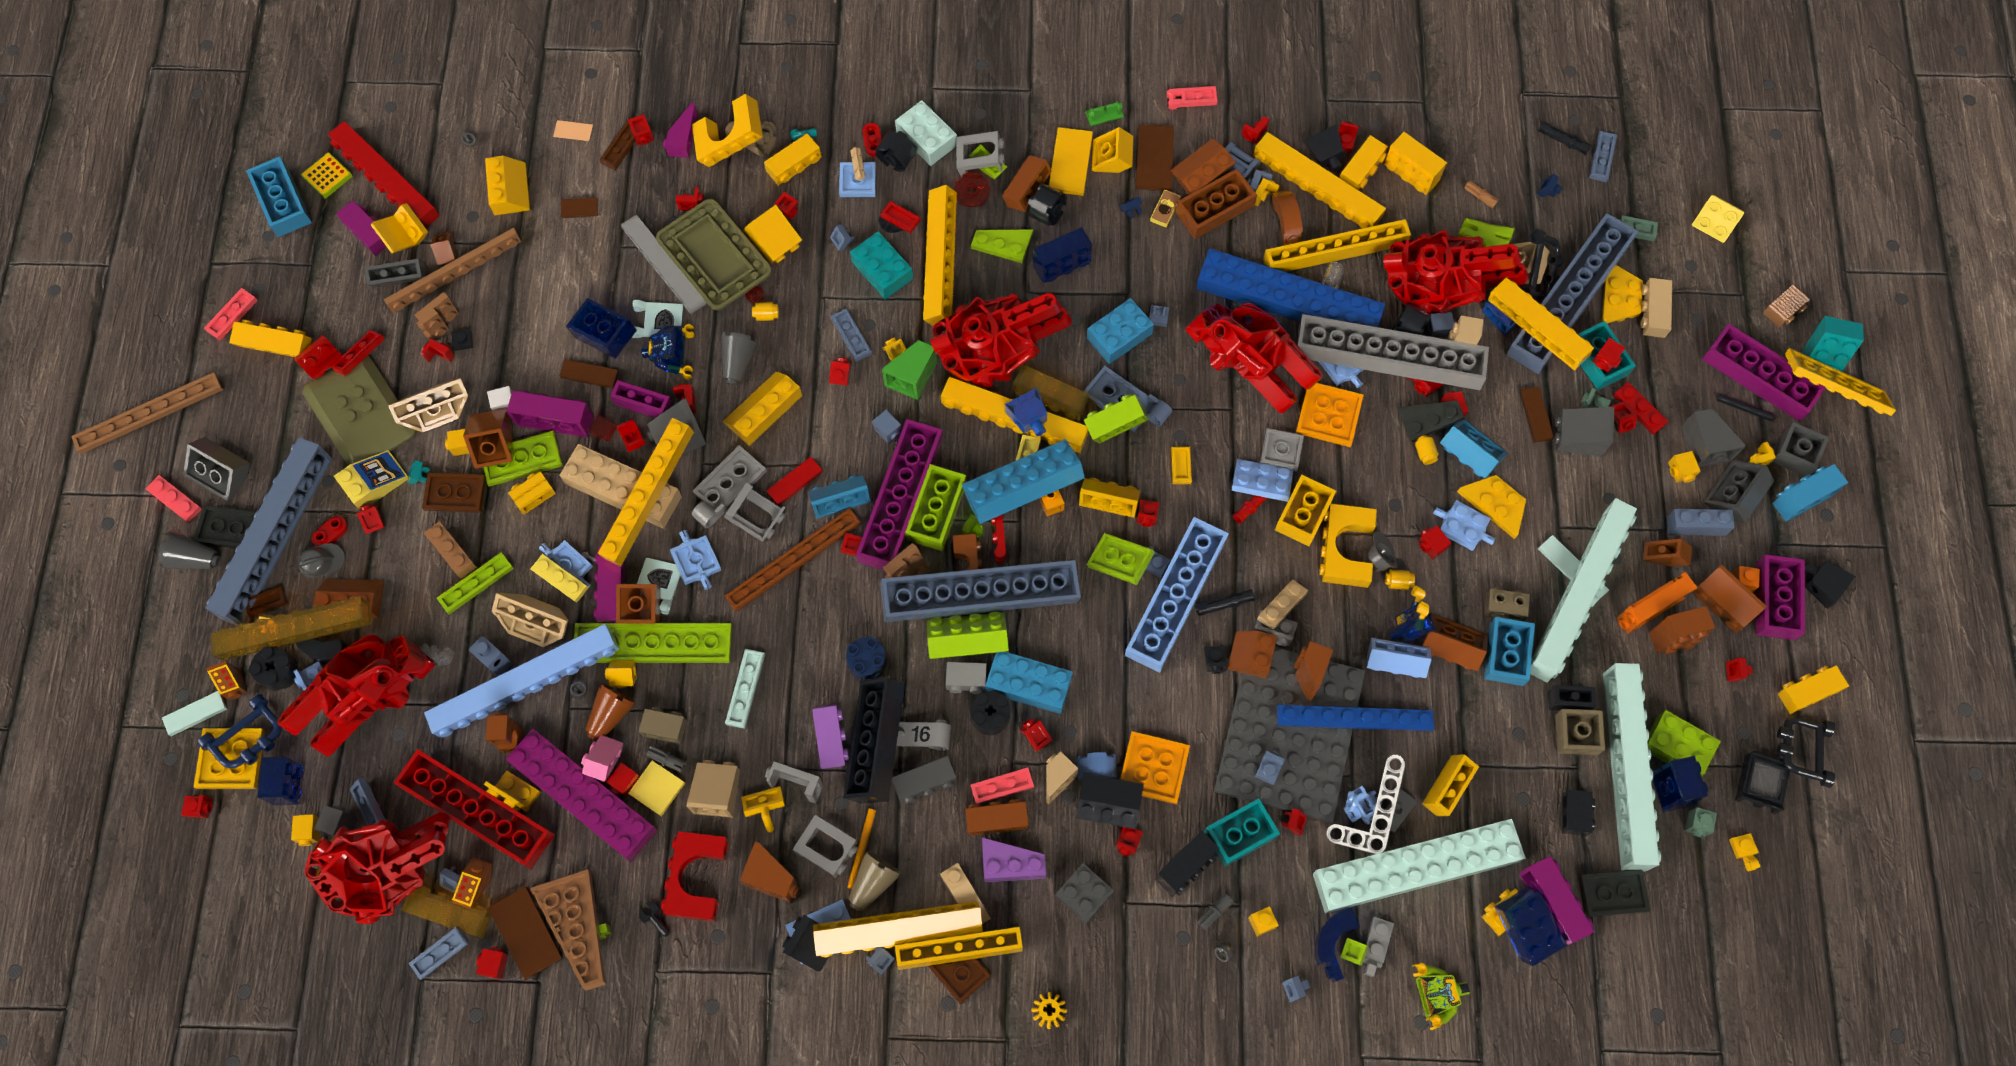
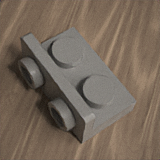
[1253,610,1298,646]

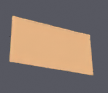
[553,120,593,141]

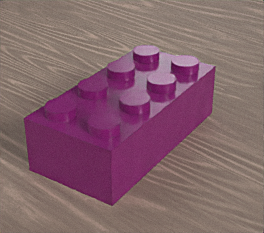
[507,390,594,438]
[1756,554,1805,640]
[1518,856,1594,948]

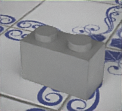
[946,662,987,694]

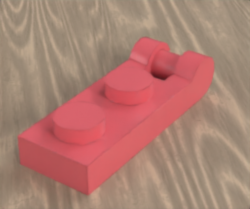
[1167,86,1218,110]

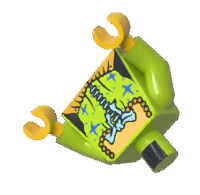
[1412,963,1470,1030]

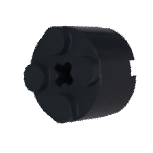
[875,131,918,172]
[1028,183,1067,226]
[1392,302,1431,335]
[249,646,297,691]
[970,691,1011,735]

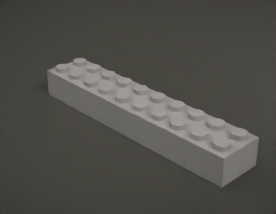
[1296,314,1489,390]

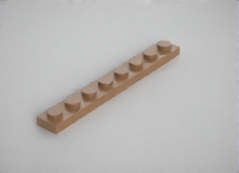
[384,228,521,313]
[71,372,223,454]

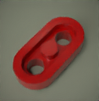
[862,123,882,157]
[312,516,348,546]

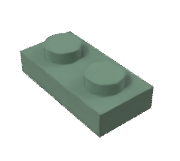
[1620,215,1658,242]

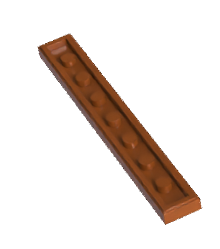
[724,508,861,612]

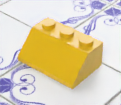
[485,156,530,215]
[1079,478,1141,518]

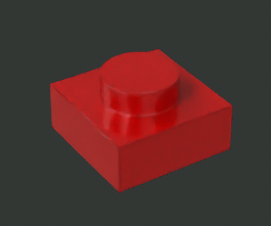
[840,533,862,556]

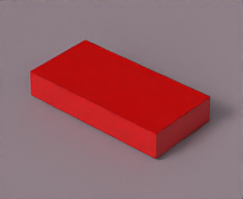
[880,201,921,234]

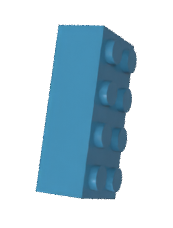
[246,156,312,237]
[985,652,1073,714]

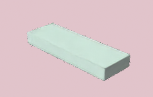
[162,691,227,736]

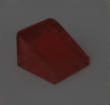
[590,415,617,442]

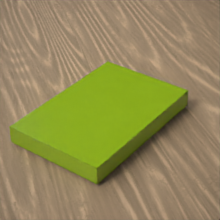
[1086,533,1155,585]

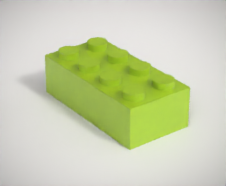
[905,464,967,551]
[926,611,1009,659]

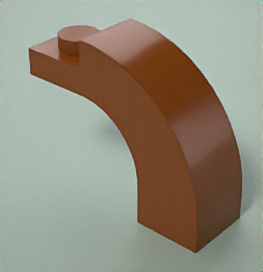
[1271,190,1303,246]

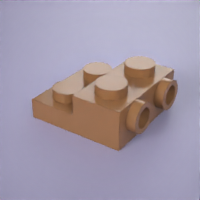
[414,292,459,340]
[883,543,930,578]

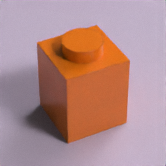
[1731,566,1760,592]

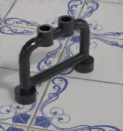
[1520,229,1563,300]
[1776,716,1835,788]

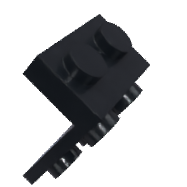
[782,915,829,972]

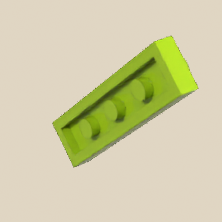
[437,552,514,615]

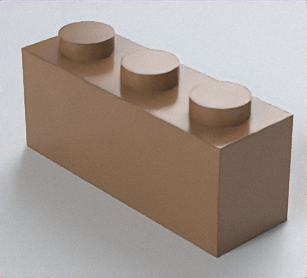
[424,521,478,580]

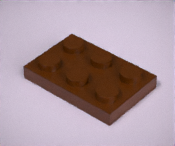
[422,473,486,513]

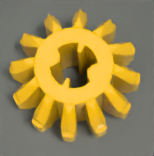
[1031,992,1067,1029]

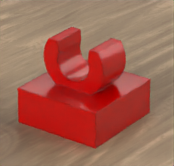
[1726,658,1753,682]
[1281,809,1307,836]

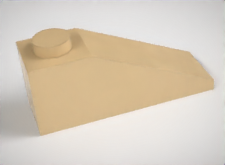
[940,863,991,924]

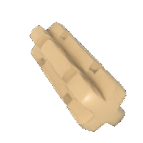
[850,147,865,181]

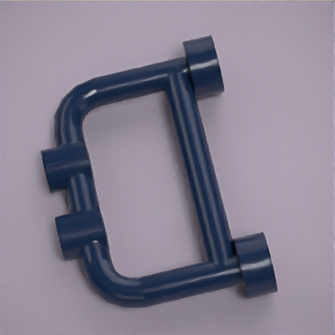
[197,694,282,769]

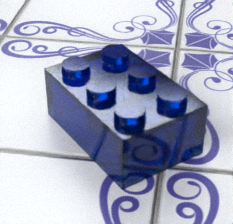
[1033,227,1092,284]
[566,298,637,359]
[1652,756,1708,813]
[1494,886,1567,966]

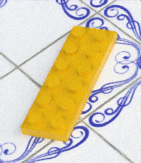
[1785,348,1896,416]

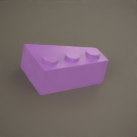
[812,703,849,769]
[982,838,1046,882]

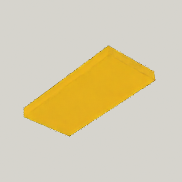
[1049,127,1093,196]

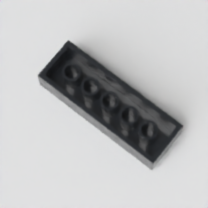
[843,678,905,804]

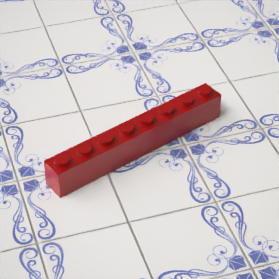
[328,121,440,228]

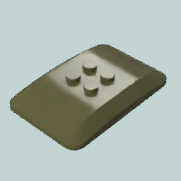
[656,199,771,310]
[303,355,416,466]

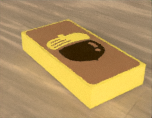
[1150,190,1181,228]

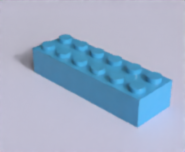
[962,439,1085,524]

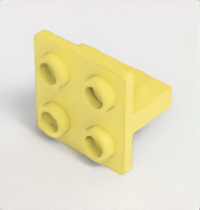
[1692,195,1744,243]

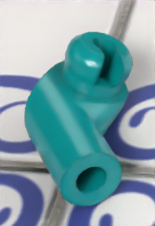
[790,128,817,141]

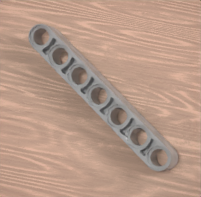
[621,215,706,314]

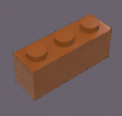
[1002,155,1052,212]
[965,799,1028,836]

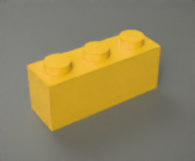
[764,134,821,186]
[1340,135,1388,190]
[1777,665,1849,714]
[1422,754,1479,816]

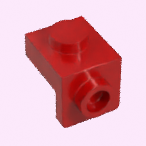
[421,339,455,362]
[829,357,852,386]
[617,419,646,452]

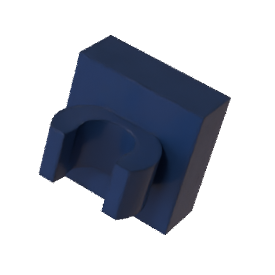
[1537,174,1562,198]
[1119,197,1142,218]

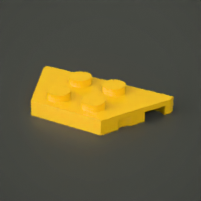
[1602,265,1643,324]
[1457,475,1526,539]

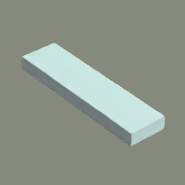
[1538,535,1609,603]
[725,649,765,729]

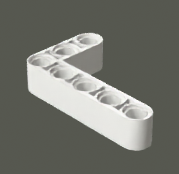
[1327,755,1405,854]

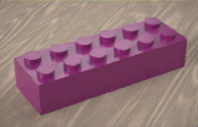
[1701,323,1825,422]

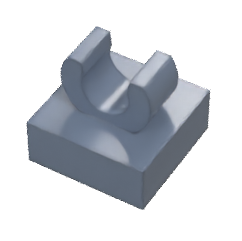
[830,225,854,251]
[1149,305,1169,327]
[439,866,463,893]
[866,947,895,975]
[1282,976,1311,1003]

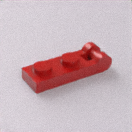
[991,514,1006,564]

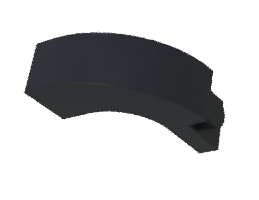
[291,609,347,665]

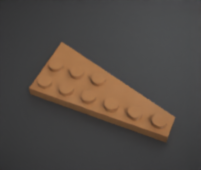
[530,869,606,991]

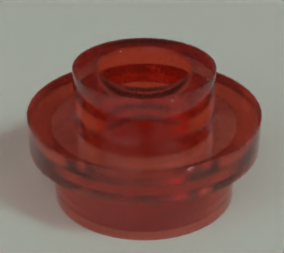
[745,286,764,304]

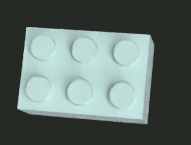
[895,100,957,166]

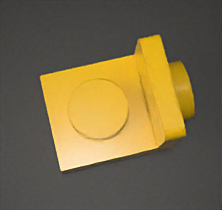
[1255,178,1279,206]
[882,337,906,361]
[1747,442,1776,465]

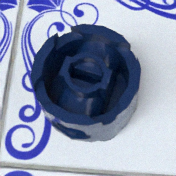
[846,637,887,681]

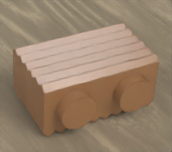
[1763,285,1810,328]

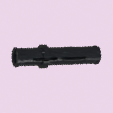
[1538,121,1592,155]
[1195,589,1255,616]

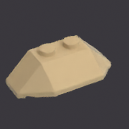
[388,378,468,432]
[492,593,568,647]

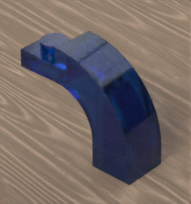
[1315,907,1359,983]

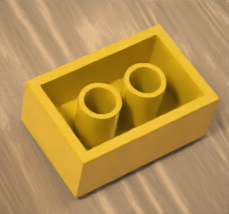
[1384,132,1447,195]
[1275,474,1336,547]

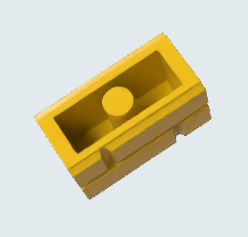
[508,472,556,515]

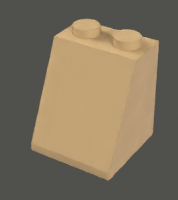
[687,760,740,818]

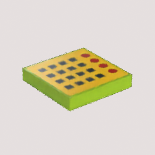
[301,152,353,199]

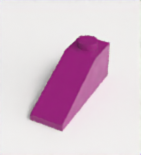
[663,103,698,158]

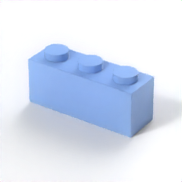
[1367,638,1431,678]

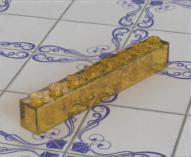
[211,596,372,661]

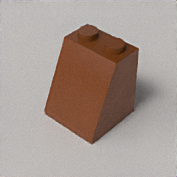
[463,408,513,469]
[740,841,800,903]

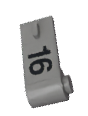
[896,720,951,751]

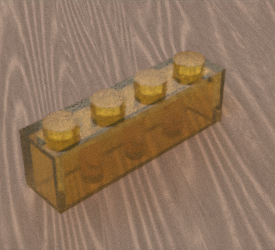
[1013,365,1090,421]
[401,886,492,939]

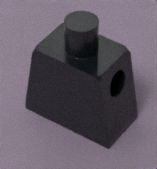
[1305,125,1345,172]
[1805,561,1856,609]

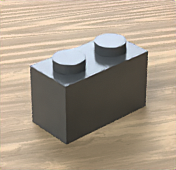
[315,804,357,837]

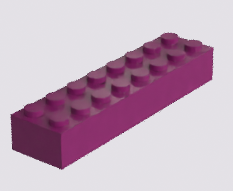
[856,419,943,570]
[505,729,658,862]

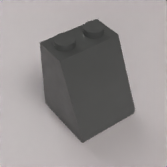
[647,398,706,455]
[1554,407,1614,457]
[1681,408,1745,467]

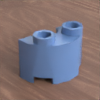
[1076,752,1118,781]

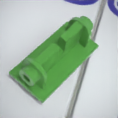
[1085,101,1124,127]

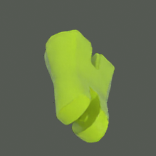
[1458,218,1515,247]

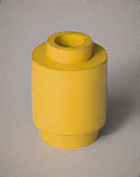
[752,302,779,321]
[1415,435,1439,465]
[1385,569,1415,590]

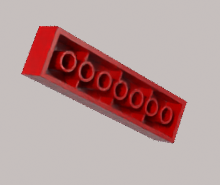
[393,749,555,870]

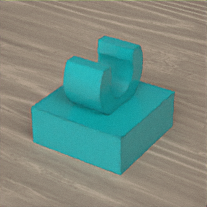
[407,460,430,485]

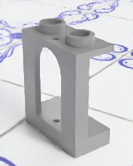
[956,131,1005,177]
[724,482,786,542]
[765,762,823,804]
[793,815,858,878]

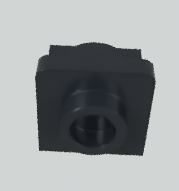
[1204,646,1228,674]

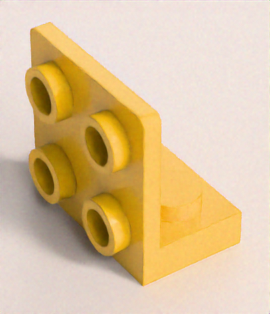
[371,203,428,253]
[484,770,541,812]

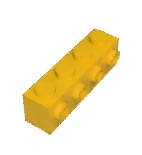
[229,320,312,357]

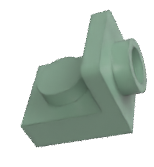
[1581,388,1611,408]

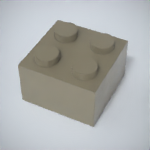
[1555,709,1605,755]

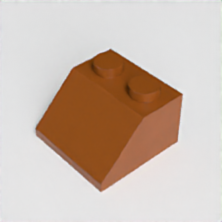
[616,584,660,624]
[1227,631,1277,679]

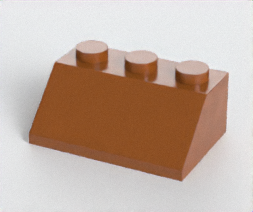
[1170,138,1236,195]
[1692,565,1767,633]
[313,579,385,618]
[1422,614,1488,671]
[1293,641,1333,701]

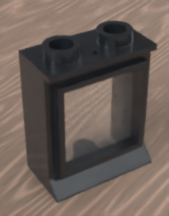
[1735,751,1790,814]

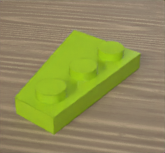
[971,229,1033,263]

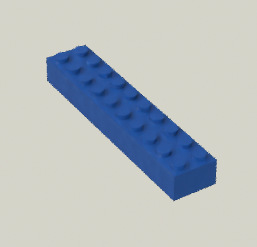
[1196,248,1385,327]

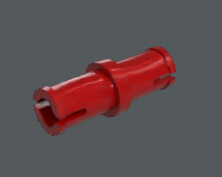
[1233,495,1267,524]

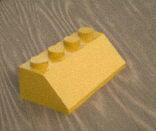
[723,372,802,446]

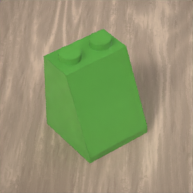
[882,340,937,400]

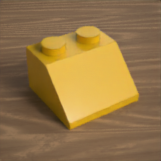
[1092,127,1133,173]

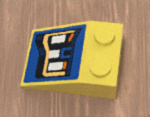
[334,450,408,511]

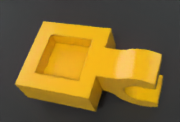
[1729,833,1760,872]

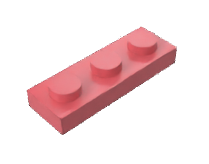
[204,288,258,341]
[146,475,202,523]
[970,767,1034,804]

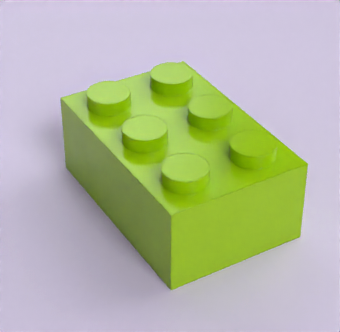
[1084,394,1150,444]
[1647,710,1721,780]

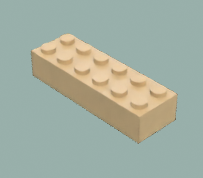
[559,444,682,529]

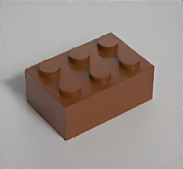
[1649,606,1715,655]

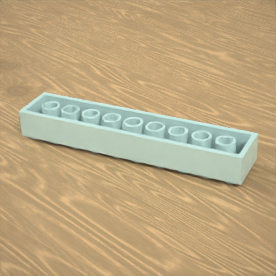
[1530,498,1637,682]
[1603,663,1661,872]
[1313,819,1526,914]

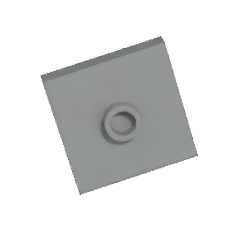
[1260,428,1304,472]

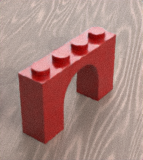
[661,831,729,922]

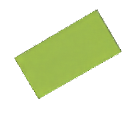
[484,430,563,487]

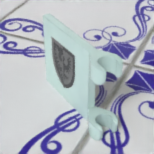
[630,300,683,338]
[637,558,681,615]

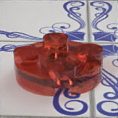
[954,172,990,207]

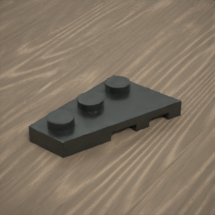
[1397,401,1465,442]

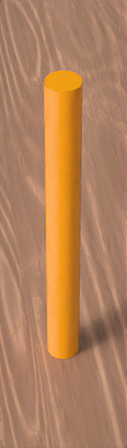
[847,808,876,889]

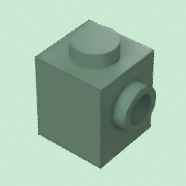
[1684,807,1717,837]

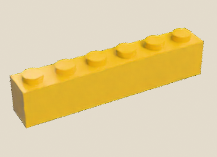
[1488,277,1594,371]
[895,927,1023,970]

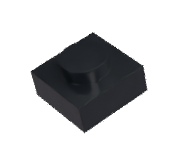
[451,329,473,351]

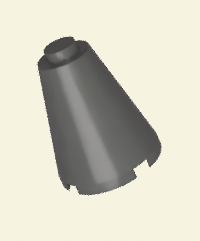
[721,332,759,385]
[158,530,220,569]

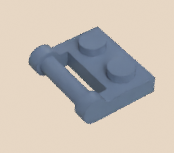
[1225,142,1261,180]

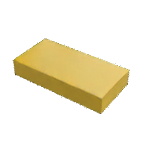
[1171,447,1192,484]

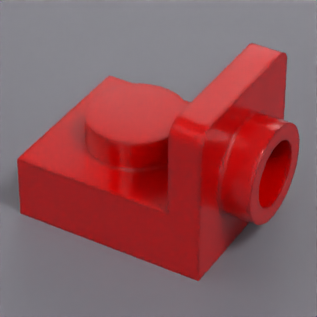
[628,114,654,146]
[1242,116,1270,144]
[1339,122,1359,153]
[676,187,704,211]
[673,384,696,413]
[1609,401,1637,434]
[1137,500,1159,527]
[356,504,385,534]
[1019,718,1052,752]
[181,795,213,818]
[1115,827,1143,857]

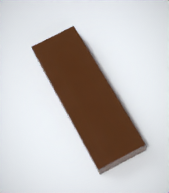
[600,120,636,171]
[559,359,619,389]
[1520,387,1554,443]

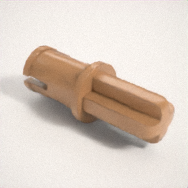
[1464,181,1499,209]

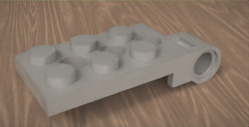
[692,445,767,528]

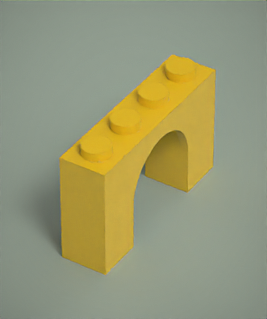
[692,94,763,167]
[1319,504,1377,588]

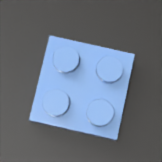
[839,162,876,197]

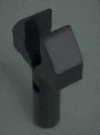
[639,902,670,937]

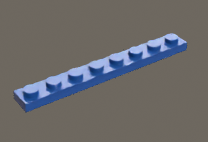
[1276,705,1434,731]

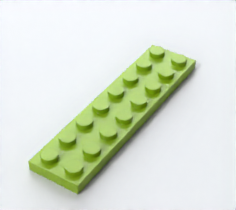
[574,623,732,663]

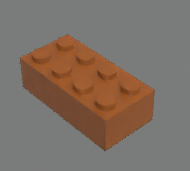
[1175,169,1257,239]

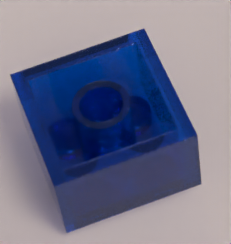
[257,757,304,805]

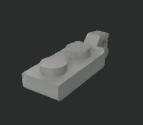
[1363,917,1394,977]

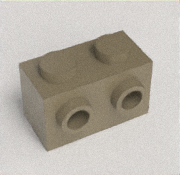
[1484,587,1530,622]
[638,707,687,744]

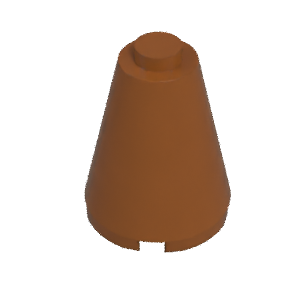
[585,683,635,741]

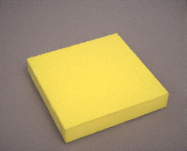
[628,761,685,817]

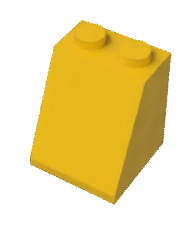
[743,205,802,264]

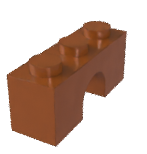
[953,534,982,571]
[486,712,523,753]

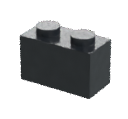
[1548,685,1596,711]
[1562,790,1595,836]

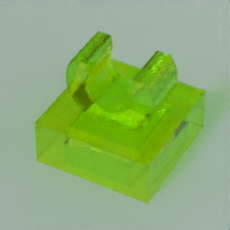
[962,514,984,538]

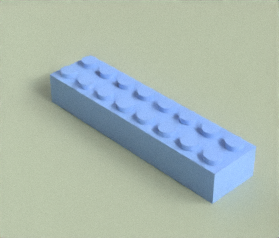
[1125,517,1229,673]

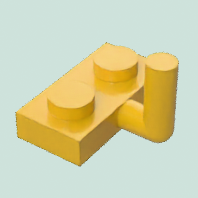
[741,786,785,832]

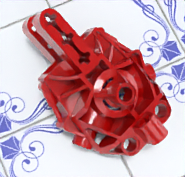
[1383,230,1529,314]
[930,293,1072,387]
[1185,302,1323,414]
[277,634,436,757]
[305,813,450,924]

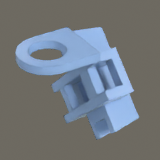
[1343,786,1382,825]

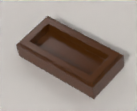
[561,197,598,218]
[246,585,288,617]

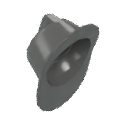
[1368,531,1398,572]
[298,543,345,578]

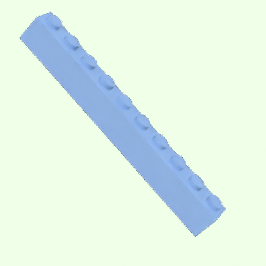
[424,624,619,737]

